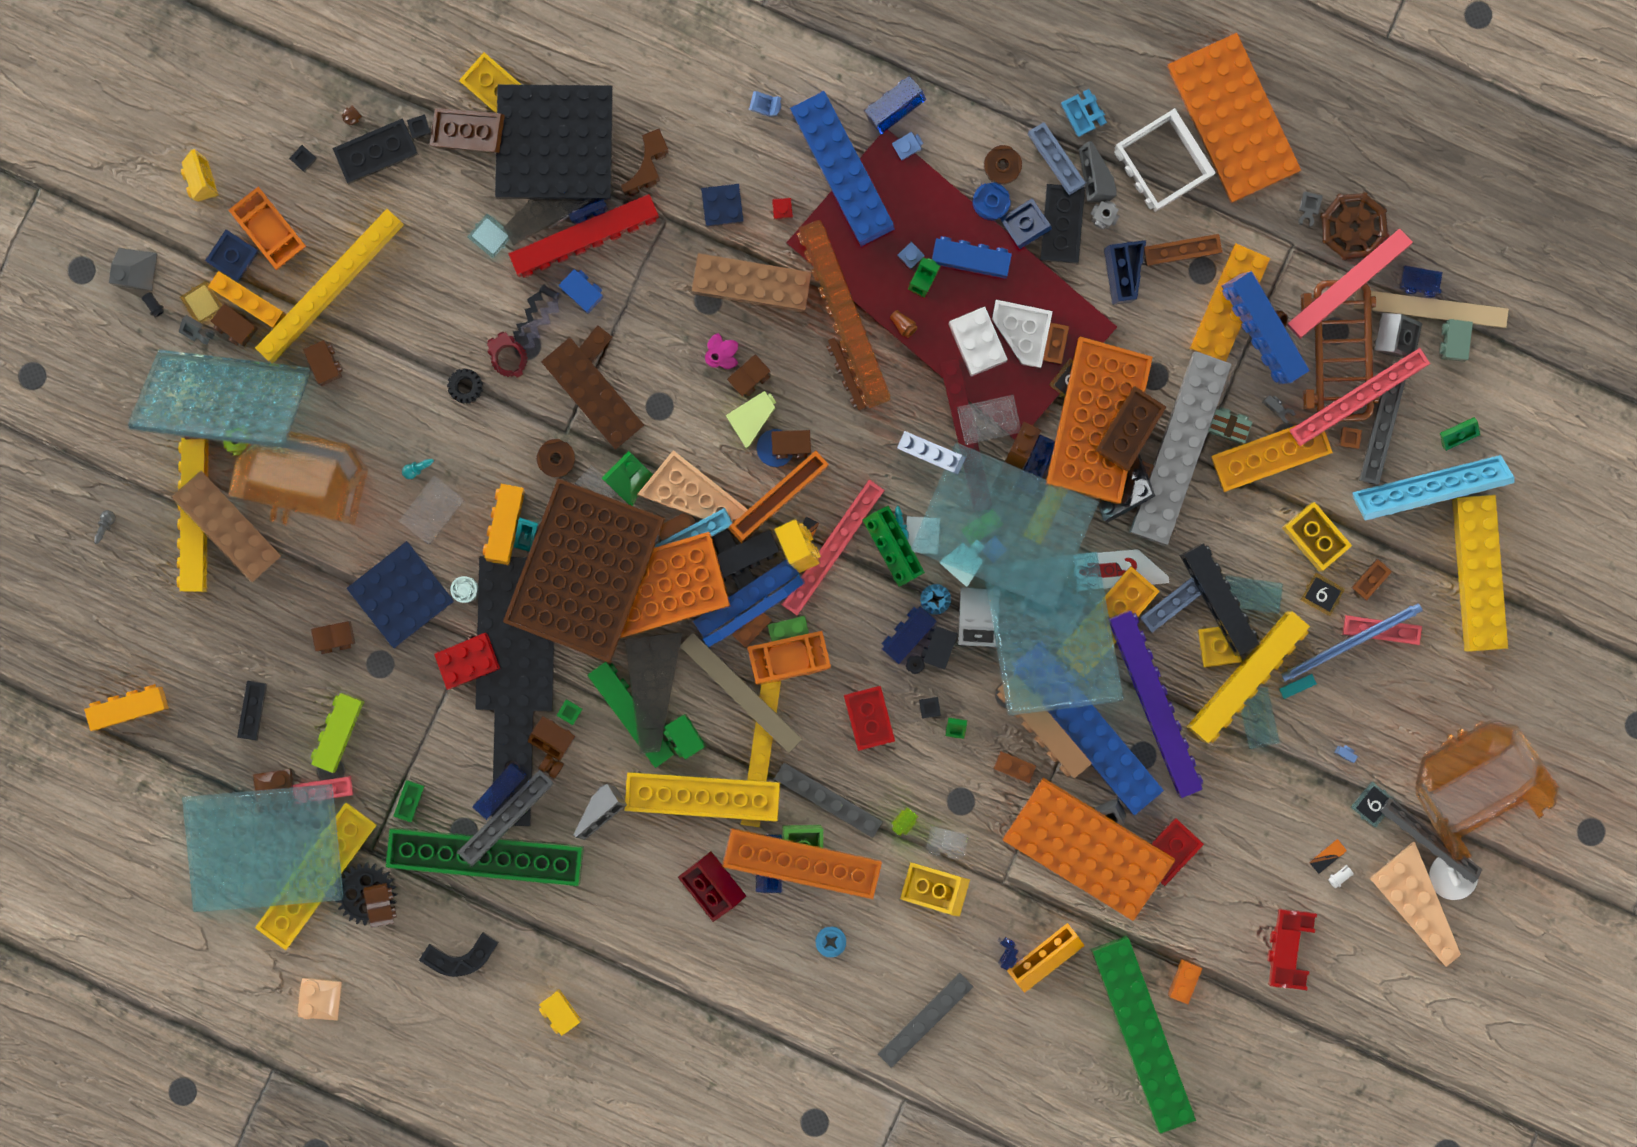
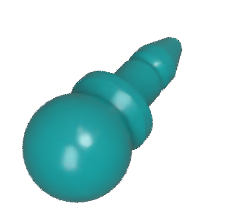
[402,459,434,479]
[895,506,909,540]

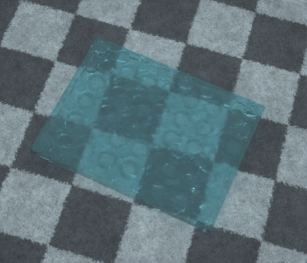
[128,350,311,448]
[911,443,1099,609]
[983,552,1124,716]
[182,784,343,912]

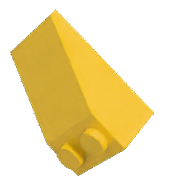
[181,149,219,202]
[900,862,970,917]

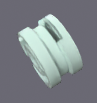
[450,576,478,603]

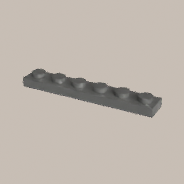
[1359,380,1406,485]
[774,763,883,838]
[457,770,554,867]
[1381,798,1482,884]
[878,973,973,1068]

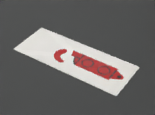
[1073,549,1169,591]

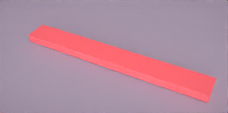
[1287,229,1413,339]
[1289,348,1431,446]
[782,480,885,616]

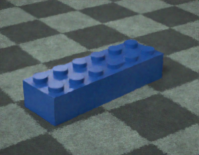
[1222,271,1310,384]

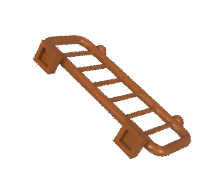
[1300,280,1379,422]

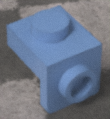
[749,91,781,117]
[892,132,923,160]

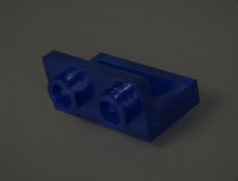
[566,199,608,224]
[1400,266,1443,298]
[998,936,1019,971]

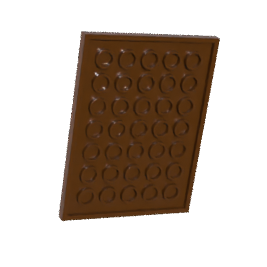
[503,478,665,663]

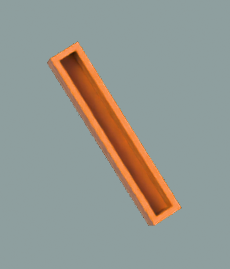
[729,451,829,543]

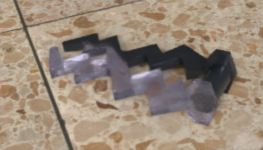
[513,284,561,349]

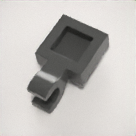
[178,315,215,345]
[1262,395,1296,424]

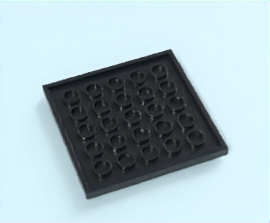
[495,84,613,200]

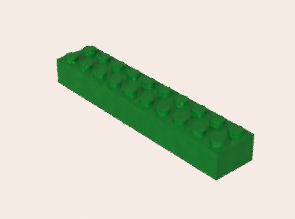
[386,828,584,886]
[1091,936,1196,1134]

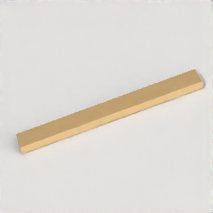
[1353,289,1509,328]

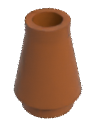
[890,310,918,338]

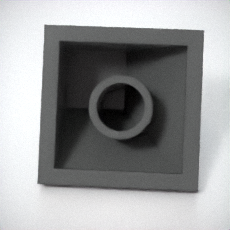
[109,248,157,291]

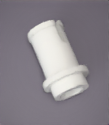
[1328,865,1354,888]

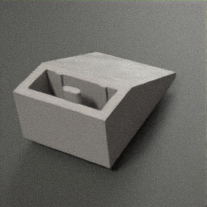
[958,588,999,647]

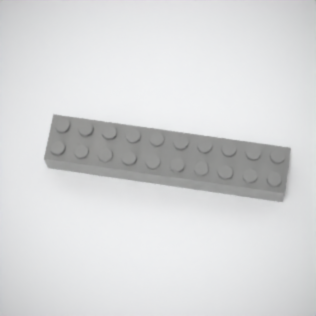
[1129,351,1232,546]

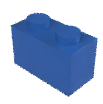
[558,269,604,314]

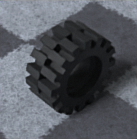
[447,368,483,404]

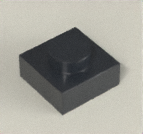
[407,114,431,139]
[289,145,317,173]
[919,697,941,719]

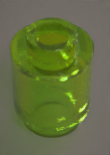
[891,807,919,836]

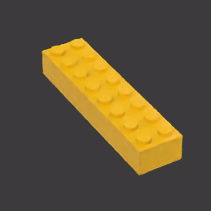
[1452,495,1508,651]
[1186,611,1310,743]

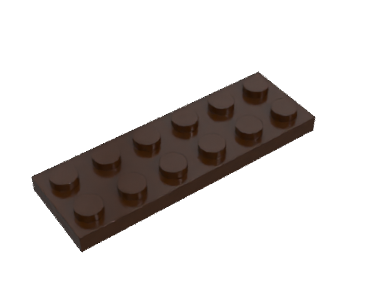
[541,337,644,450]

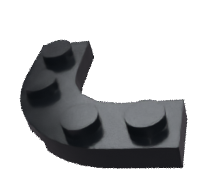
[419,932,499,977]

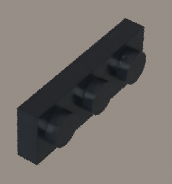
[237,681,267,741]

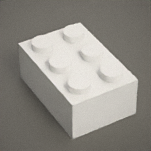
[949,307,1008,377]

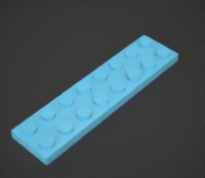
[1353,455,1514,520]

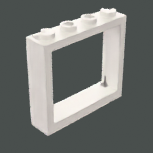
[1114,108,1215,212]

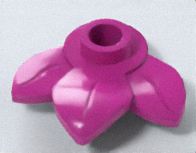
[705,333,738,369]

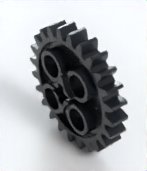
[334,862,398,926]

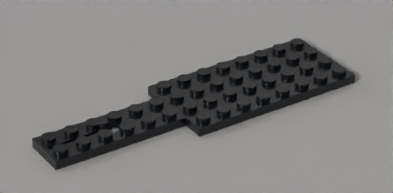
[475,556,555,826]

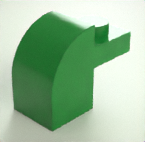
[908,257,940,298]

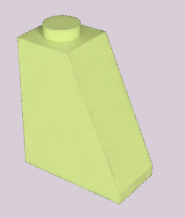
[726,391,776,449]

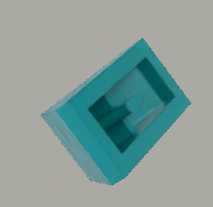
[514,518,540,552]

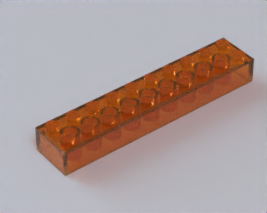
[797,220,892,409]

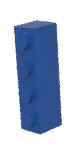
[932,236,1012,279]

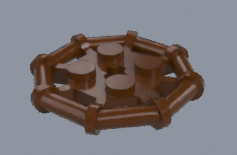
[1320,192,1390,261]

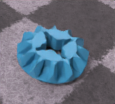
[920,584,951,615]
[816,927,846,958]

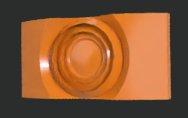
[229,187,306,270]
[747,631,831,685]

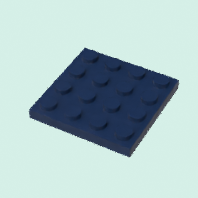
[346,541,454,649]

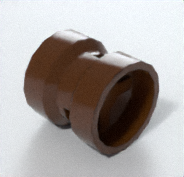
[538,754,564,780]

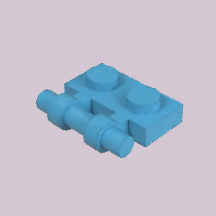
[1061,89,1107,138]

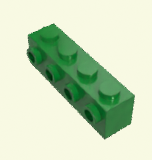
[862,505,925,587]

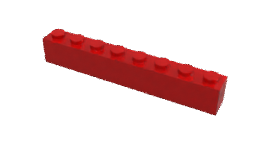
[508,194,659,278]

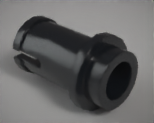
[142,292,164,318]

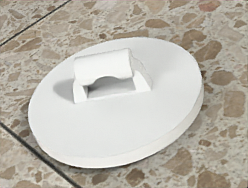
[1429,853,1478,900]

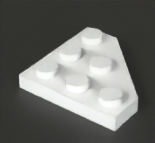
[992,300,1053,368]

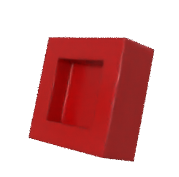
[772,198,793,220]

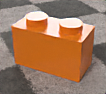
[1167,959,1202,1004]

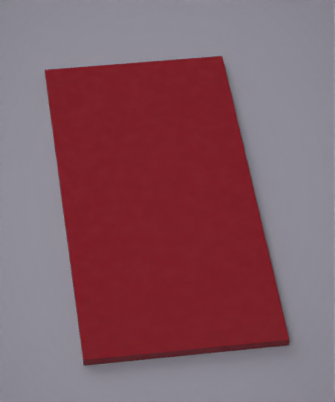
[786,128,1117,440]

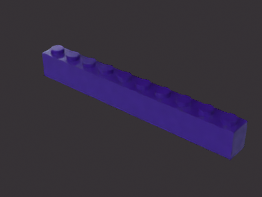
[1107,610,1203,798]

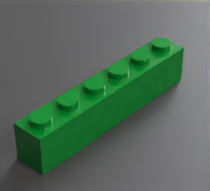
[587,661,675,768]

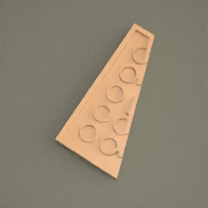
[637,450,757,537]
[1370,842,1461,967]

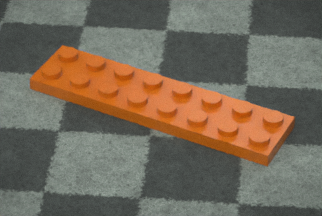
[722,828,882,899]

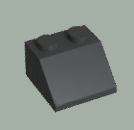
[1375,313,1422,358]

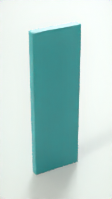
[1279,674,1317,699]

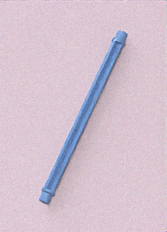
[1281,603,1423,681]

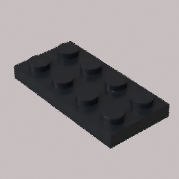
[332,118,419,184]
[1040,184,1085,264]

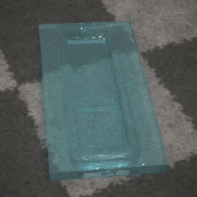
[1225,576,1283,614]
[1241,687,1280,749]

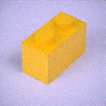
[539,989,582,1036]

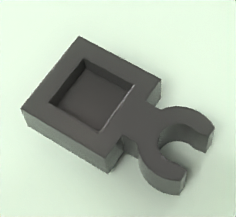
[1298,191,1323,228]

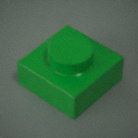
[556,699,583,725]
[945,718,967,739]

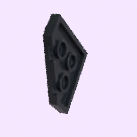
[1098,454,1155,523]

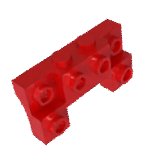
[1267,908,1317,991]

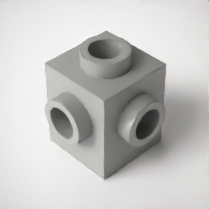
[1091,200,1119,230]

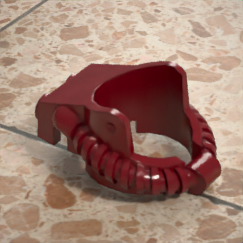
[487,331,528,378]

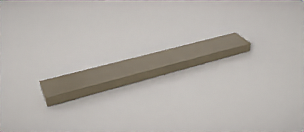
[680,632,803,753]

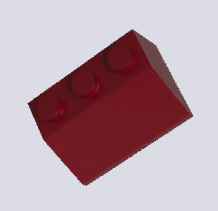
[678,851,747,922]

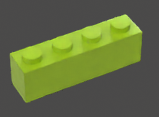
[310,693,365,773]

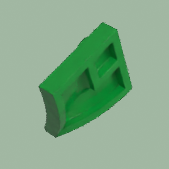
[602,451,653,506]

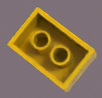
[1282,502,1352,571]
[775,519,821,573]

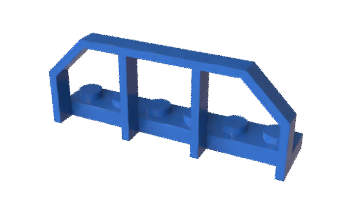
[693,559,805,647]

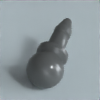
[94,510,116,544]

